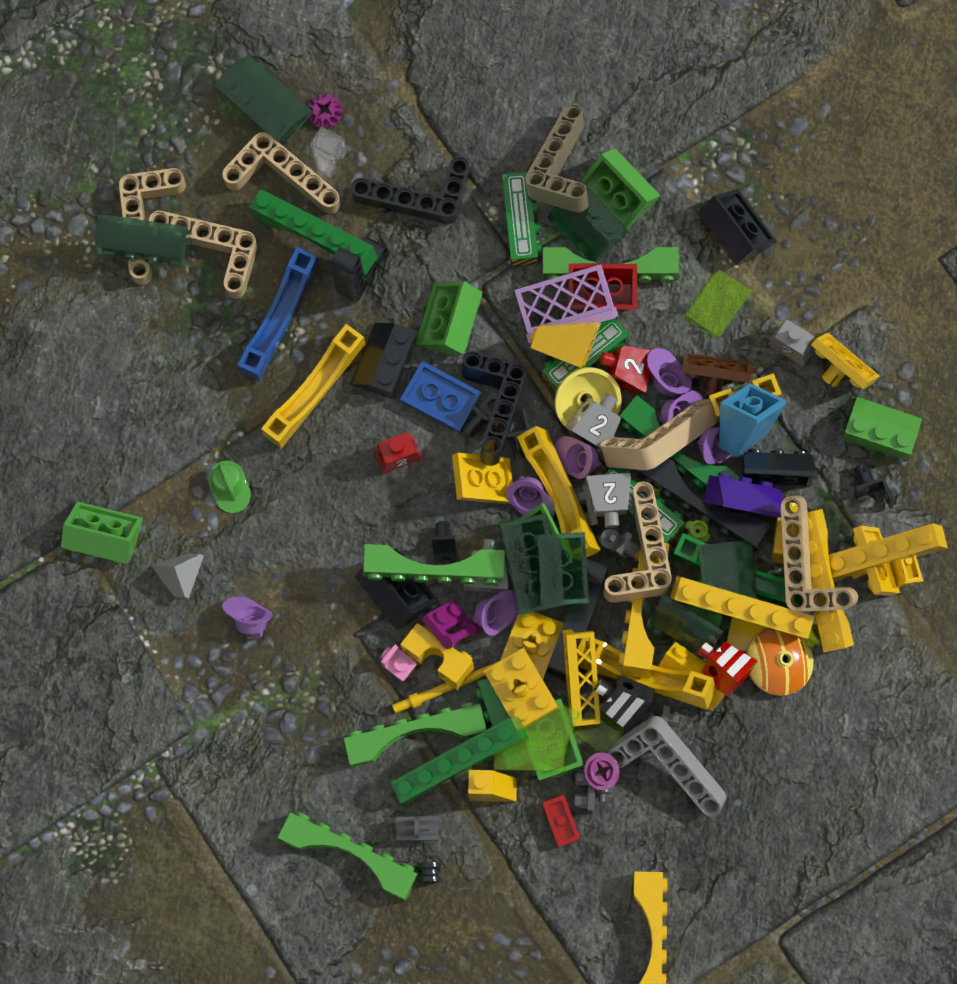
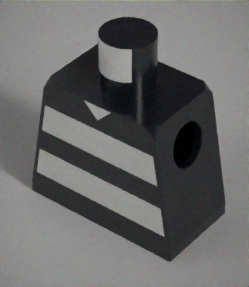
[594,675,654,732]

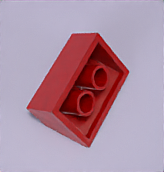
[568,263,637,310]

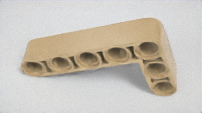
[222,132,340,214]
[119,168,186,285]
[149,211,257,299]
[600,399,717,470]
[603,482,671,603]
[781,495,858,611]

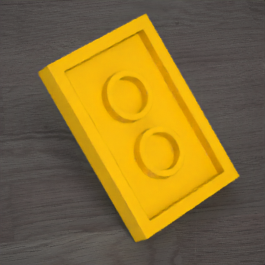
[811,333,880,389]
[452,453,513,505]
[851,526,900,596]
[500,607,564,680]
[484,648,559,729]

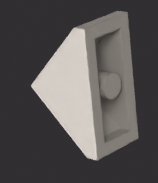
[151,553,204,599]

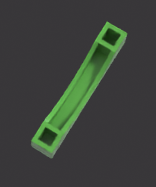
[543,247,679,283]
[363,544,504,585]
[344,702,486,769]
[278,811,418,902]

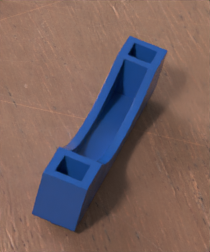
[237,247,319,382]

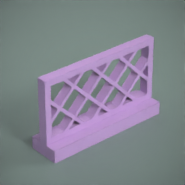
[514,264,618,343]

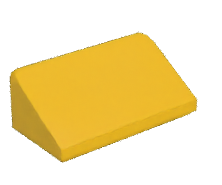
[890,557,923,588]

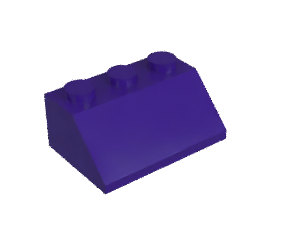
[704,472,783,518]

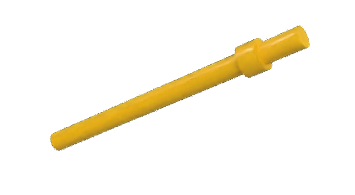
[392,661,500,714]

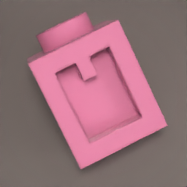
[380,644,418,683]

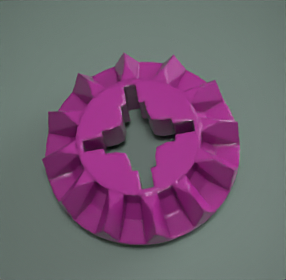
[307,93,342,128]
[582,753,619,791]

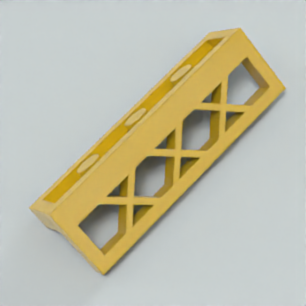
[562,629,601,726]

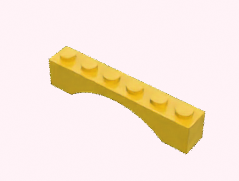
[261,324,366,449]
[517,426,600,561]
[794,509,854,652]
[829,523,948,582]
[618,540,670,679]
[670,576,815,639]
[577,638,716,710]
[633,871,667,984]

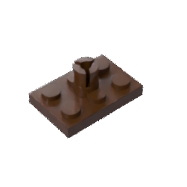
[682,353,752,395]

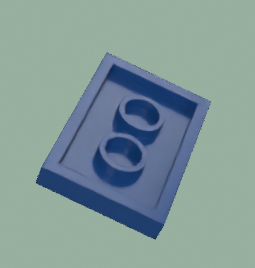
[400,361,482,433]

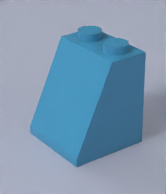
[719,383,786,457]

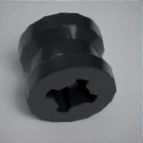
[418,862,441,884]

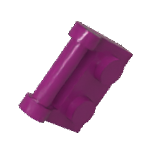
[421,600,479,649]

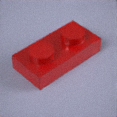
[542,795,580,848]

